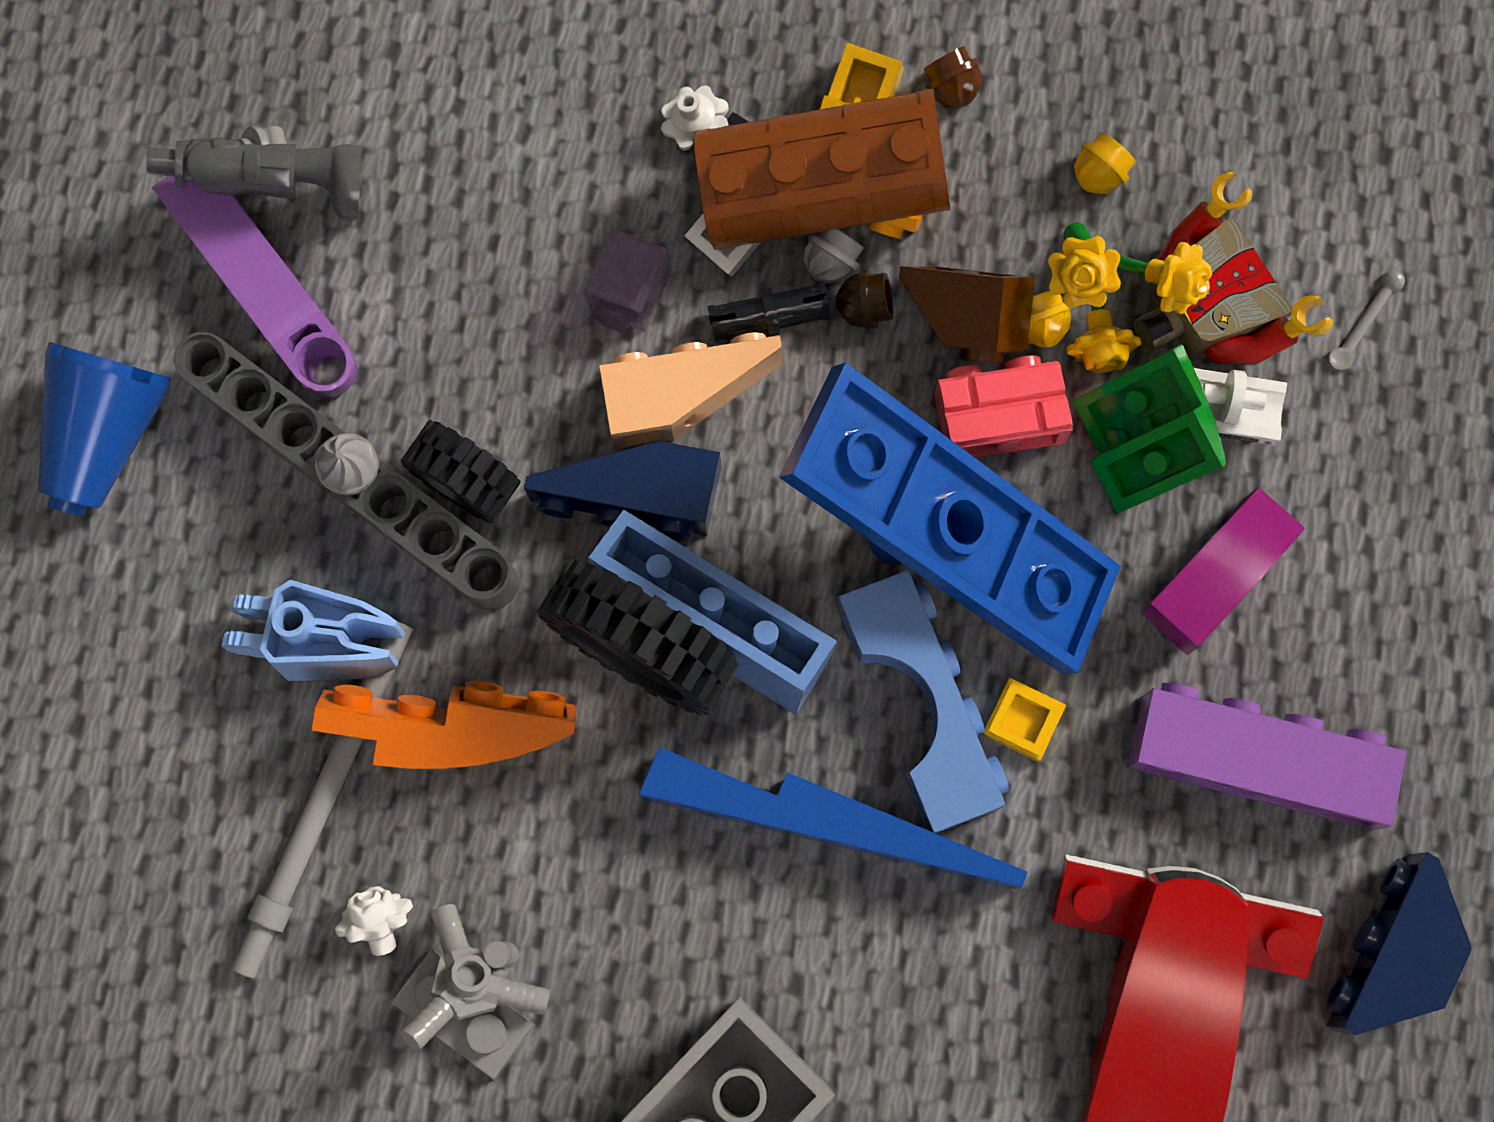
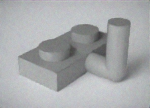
[391,941,535,1080]

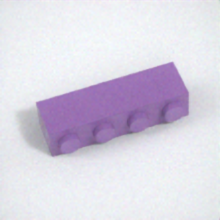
[1127,683,1407,830]

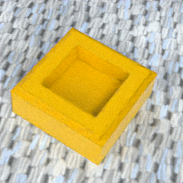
[982,678,1066,762]

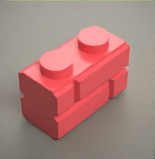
[934,355,1073,458]

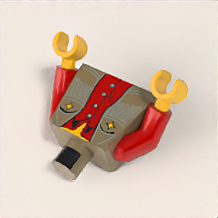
[1134,172,1333,366]

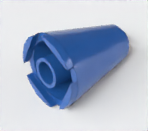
[38,342,171,516]

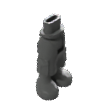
[146,138,361,220]

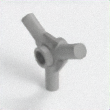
[400,904,550,1051]

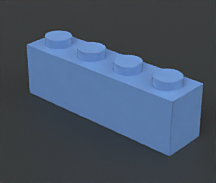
[588,510,837,715]

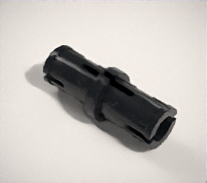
[707,282,831,343]

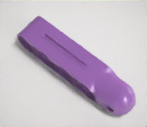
[152,176,357,398]

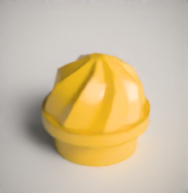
[1074,132,1136,194]
[1028,290,1071,348]

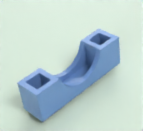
[837,570,1009,834]

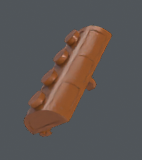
[694,89,951,250]

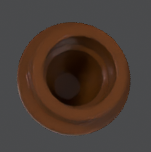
[923,46,982,107]

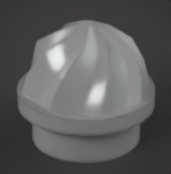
[803,229,864,283]
[315,433,379,495]

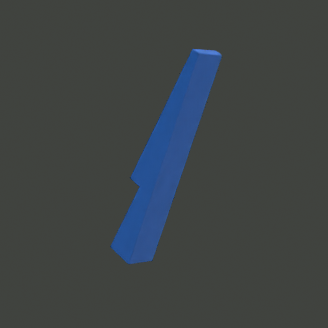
[639,747,1028,889]

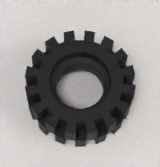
[400,420,521,524]

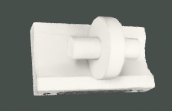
[1194,368,1287,446]

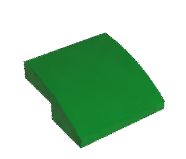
[1072,344,1227,514]

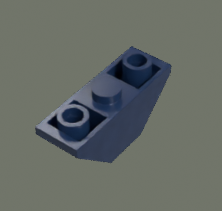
[1326,852,1472,1035]

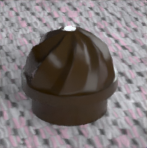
[836,269,894,329]

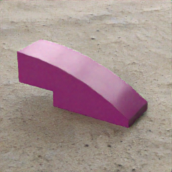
[1141,488,1305,655]

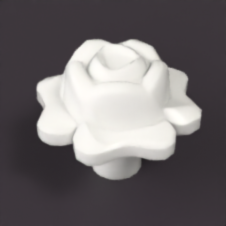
[661,85,729,151]
[335,886,413,956]

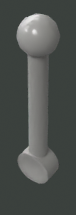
[1327,270,1405,372]

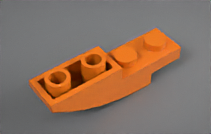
[311,681,576,769]

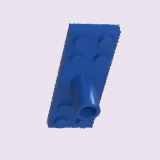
[779,362,1121,674]

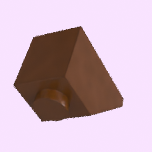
[899,266,1035,362]

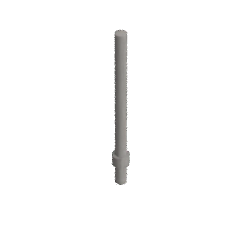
[231,621,413,978]

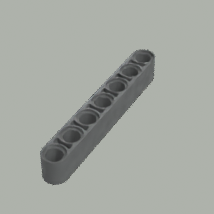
[174,332,518,610]

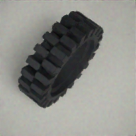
[537,560,738,716]

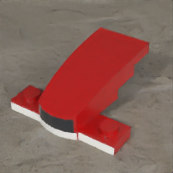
[1052,854,1324,1122]

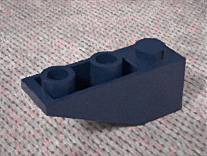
[524,441,722,542]

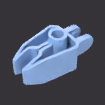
[221,580,405,681]

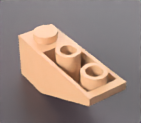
[599,332,782,450]

